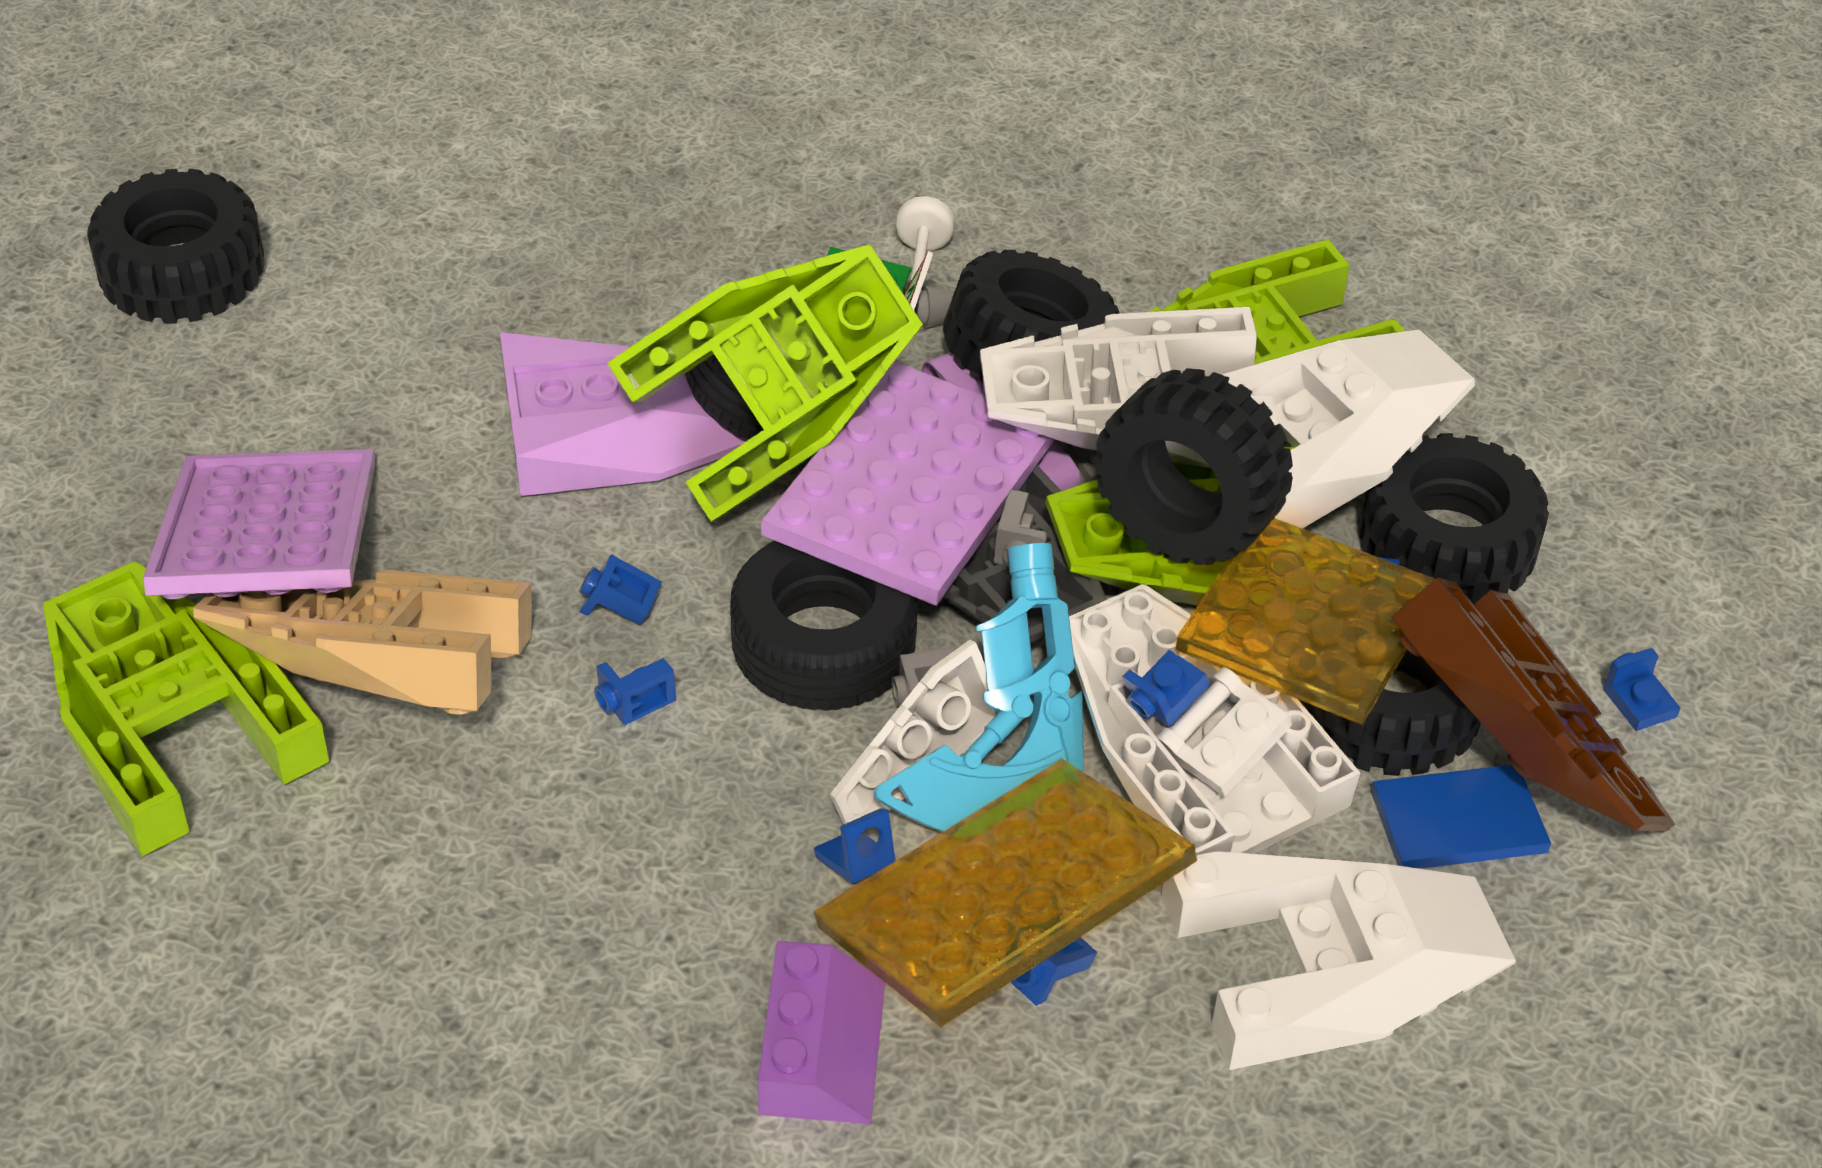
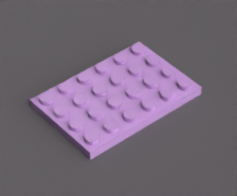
[761,362,1055,606]
[143,449,375,599]

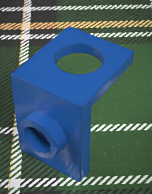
[814,807,896,884]

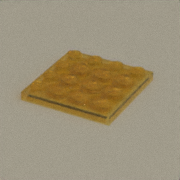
[1176,518,1435,725]

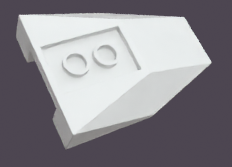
[1069,584,1361,862]

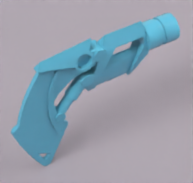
[874,543,1084,843]

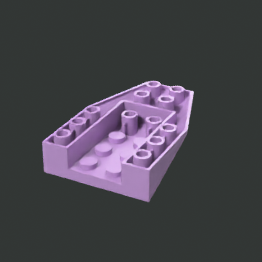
[500,332,749,496]

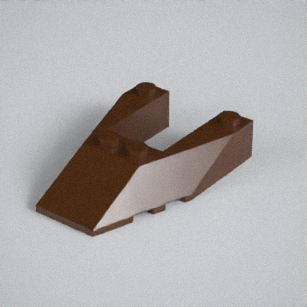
[1392,578,1675,831]

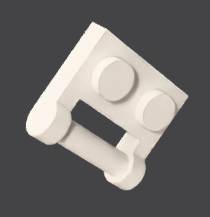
[1156,667,1292,797]

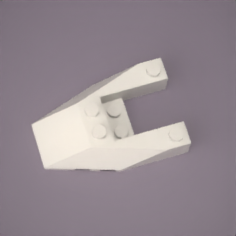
[980,307,1279,469]
[1221,330,1475,548]
[1161,851,1516,1070]

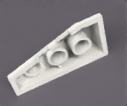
[830,640,997,825]

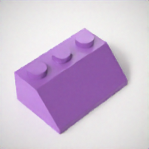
[758,941,885,1124]

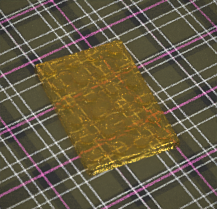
[813,759,1197,1027]

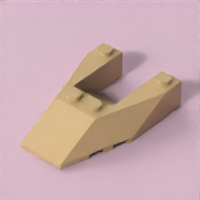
[193,570,532,714]

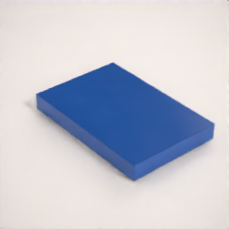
[1370,765,1551,869]

